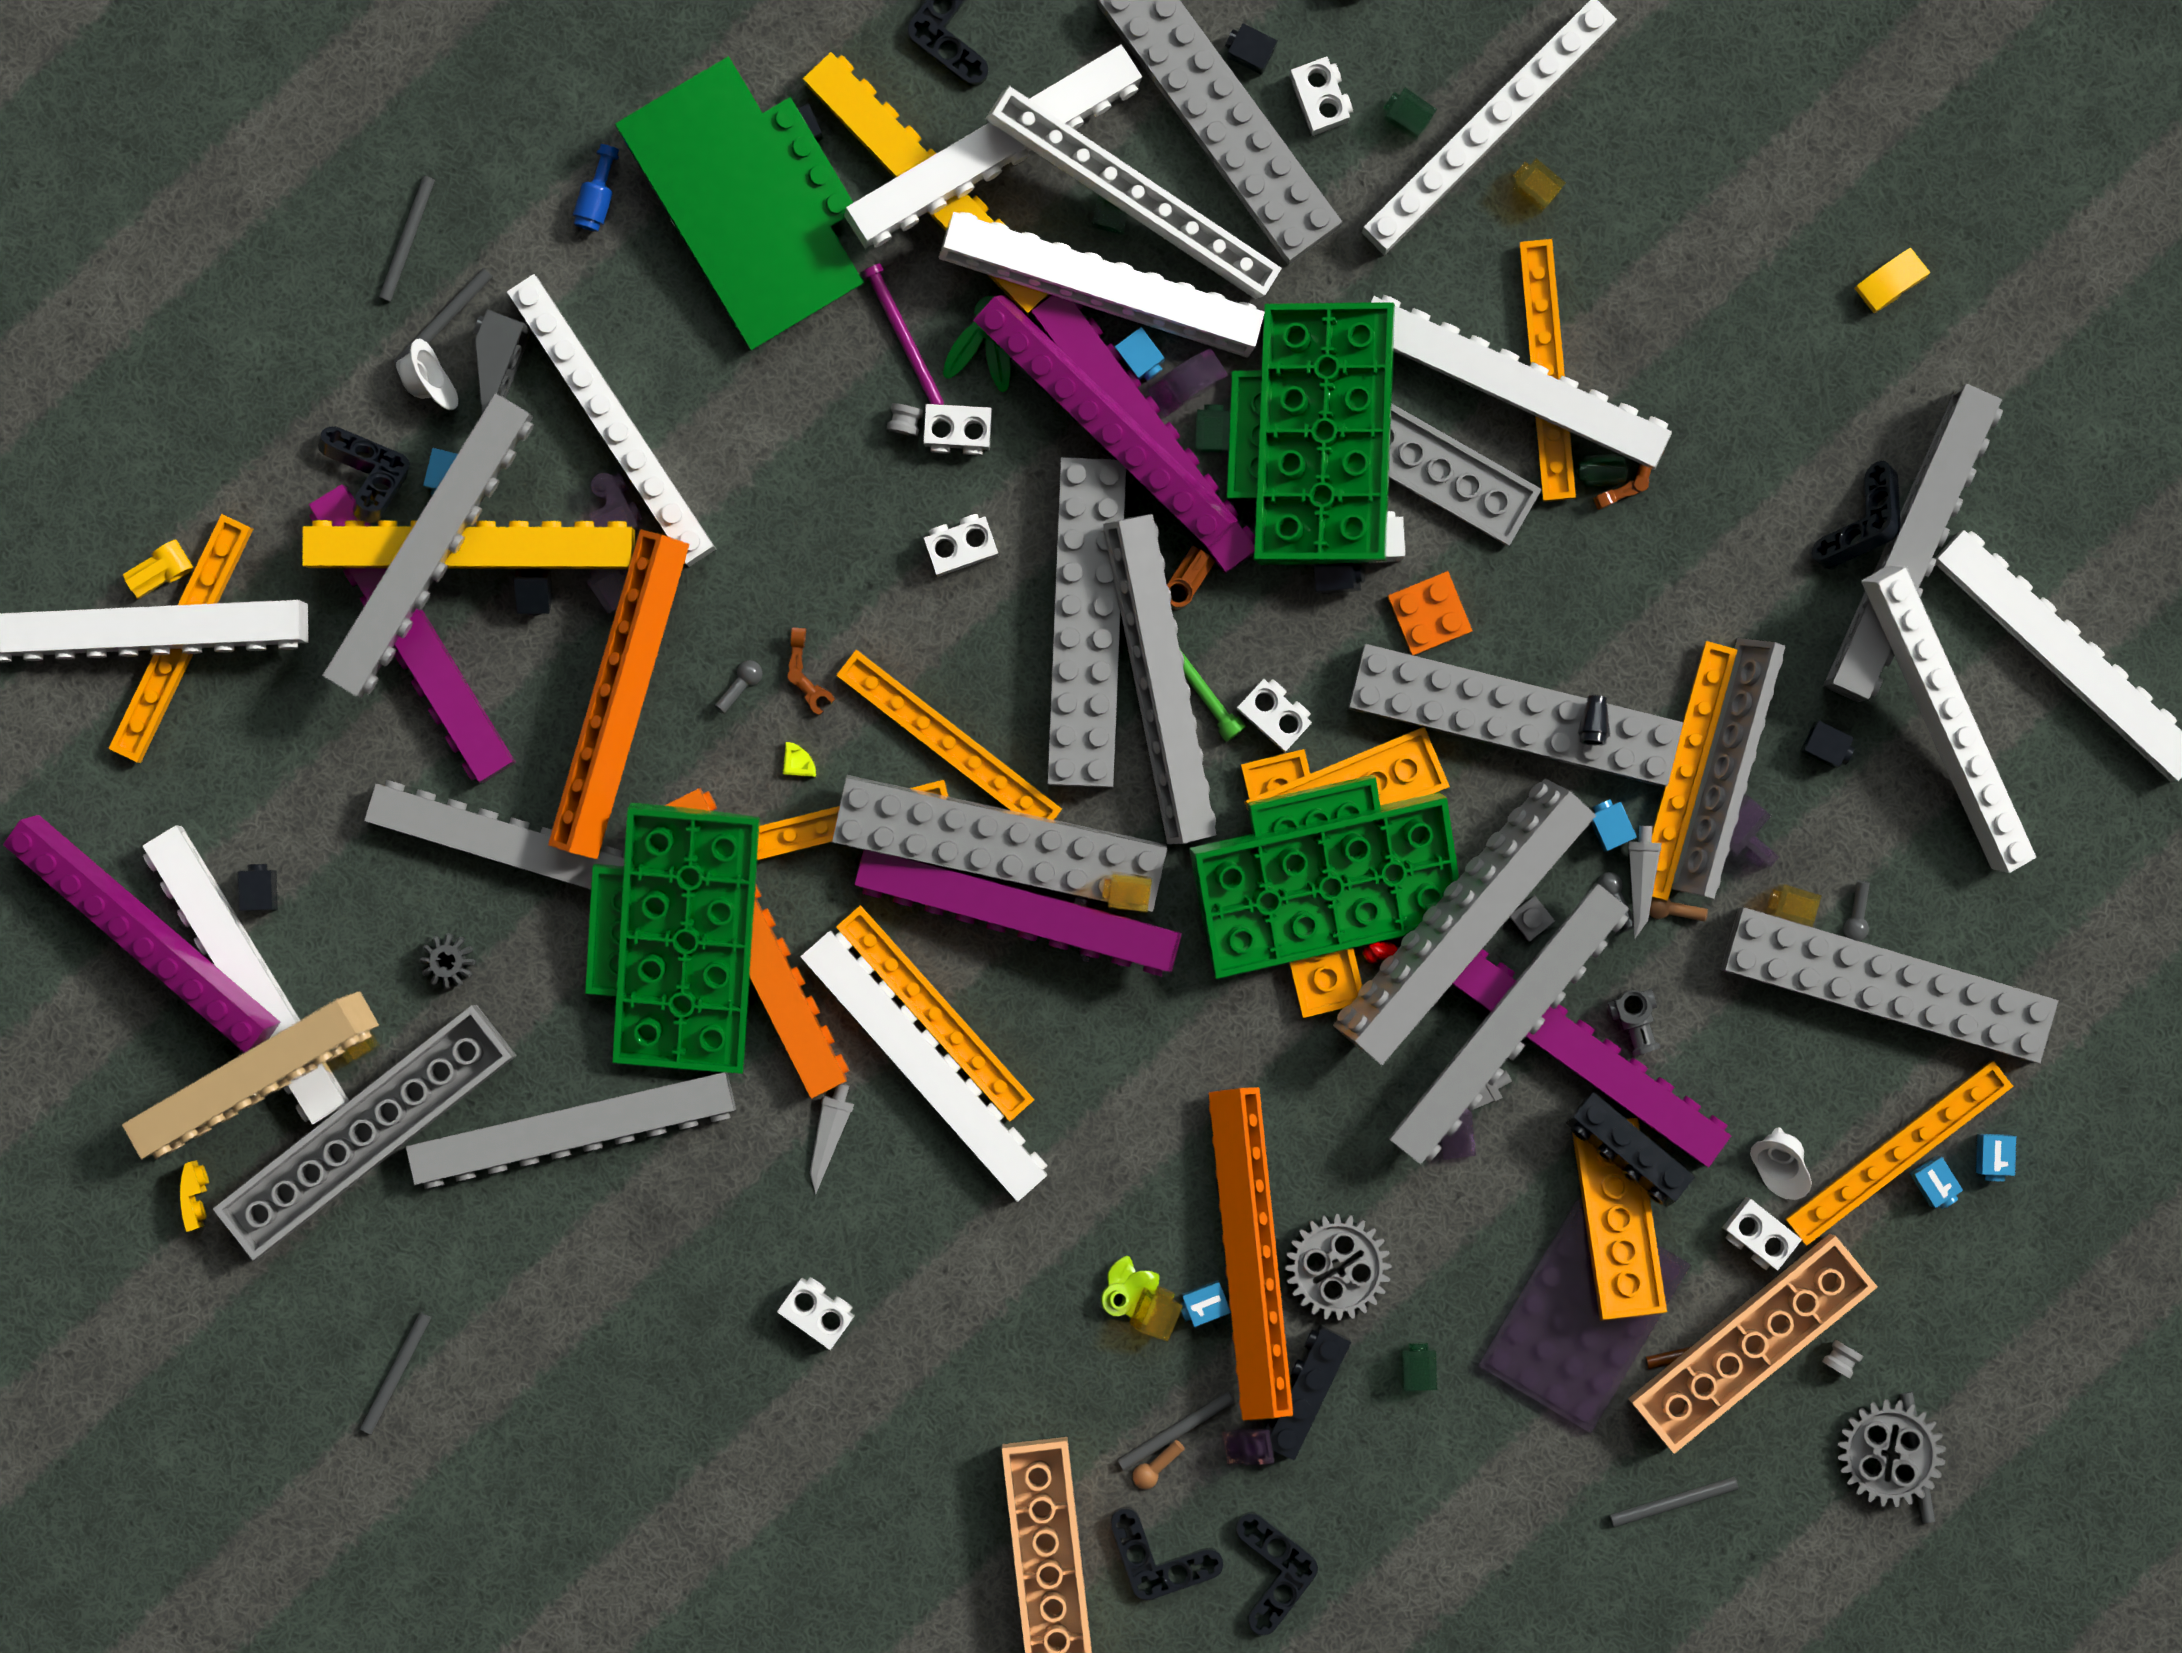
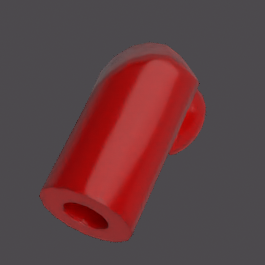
[1363,941,1398,963]

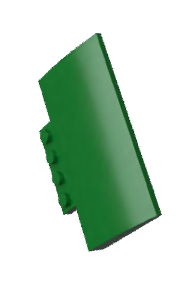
[615,56,864,351]
[1227,302,1395,565]
[1189,775,1459,979]
[585,803,760,1074]

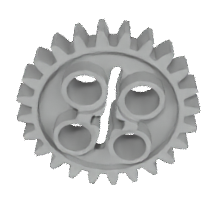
[1285,1213,1392,1321]
[1838,1399,1946,1507]

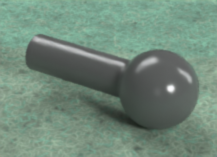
[715,660,763,714]
[1597,872,1634,931]
[1843,880,1870,941]

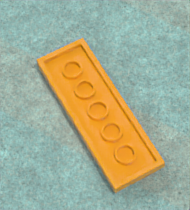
[1244,727,1450,810]
[1572,1118,1667,1321]

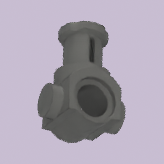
[1607,989,1661,1056]

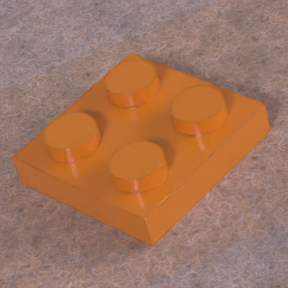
[1387,571,1473,656]

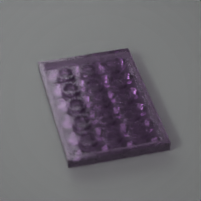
[1478,1197,1691,1433]

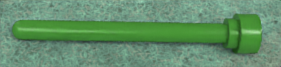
[1179,648,1247,742]

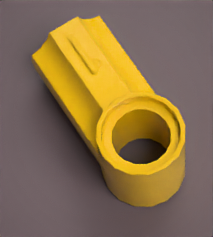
[123,540,194,599]

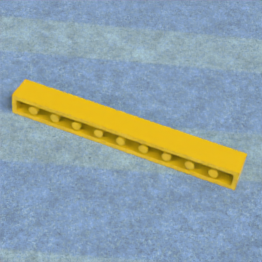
[803,52,1051,317]
[303,520,635,569]

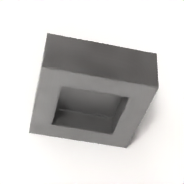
[1510,896,1555,941]

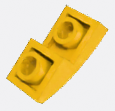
[1854,248,1930,313]
[180,1160,209,1232]

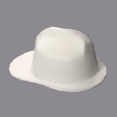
[396,339,458,410]
[1750,1127,1812,1200]

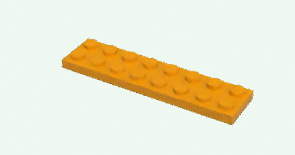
[1241,749,1362,1018]

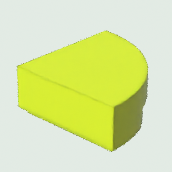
[783,742,816,777]

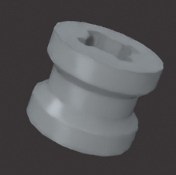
[886,403,923,437]
[1822,1339,1864,1379]

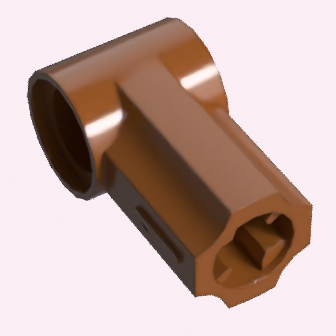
[1167,546,1216,610]

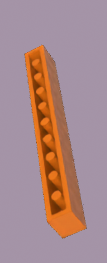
[548,529,689,859]
[665,788,850,1099]
[1209,1087,1293,1421]

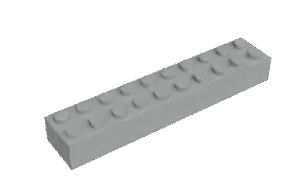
[1097,0,1342,266]
[1823,383,2003,702]
[1048,458,1126,788]
[1348,644,1683,787]
[832,775,1167,912]
[1333,779,1596,1065]
[1720,907,2059,1063]
[213,1005,517,1260]

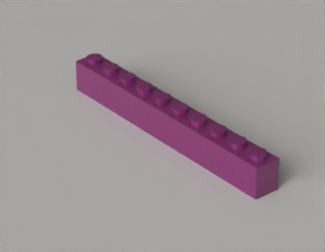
[973,295,1238,547]
[1031,295,1255,575]
[309,484,516,783]
[3,815,281,1053]
[855,849,1182,976]
[1452,949,1731,1168]

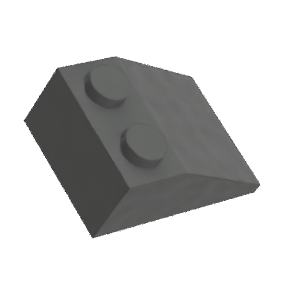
[474,309,532,413]

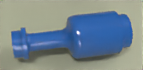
[573,144,619,232]

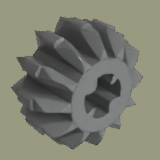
[420,933,476,989]

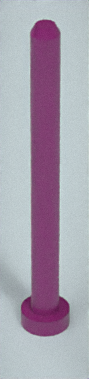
[860,263,944,405]

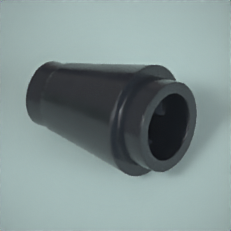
[1578,695,1610,746]

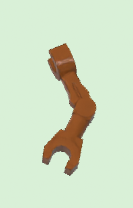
[1593,464,1651,510]
[787,627,835,715]

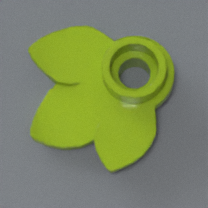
[1101,1256,1159,1320]

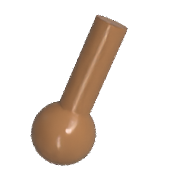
[1649,897,1708,922]
[1132,1440,1185,1490]

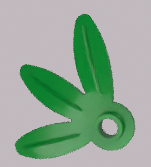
[943,296,1010,392]

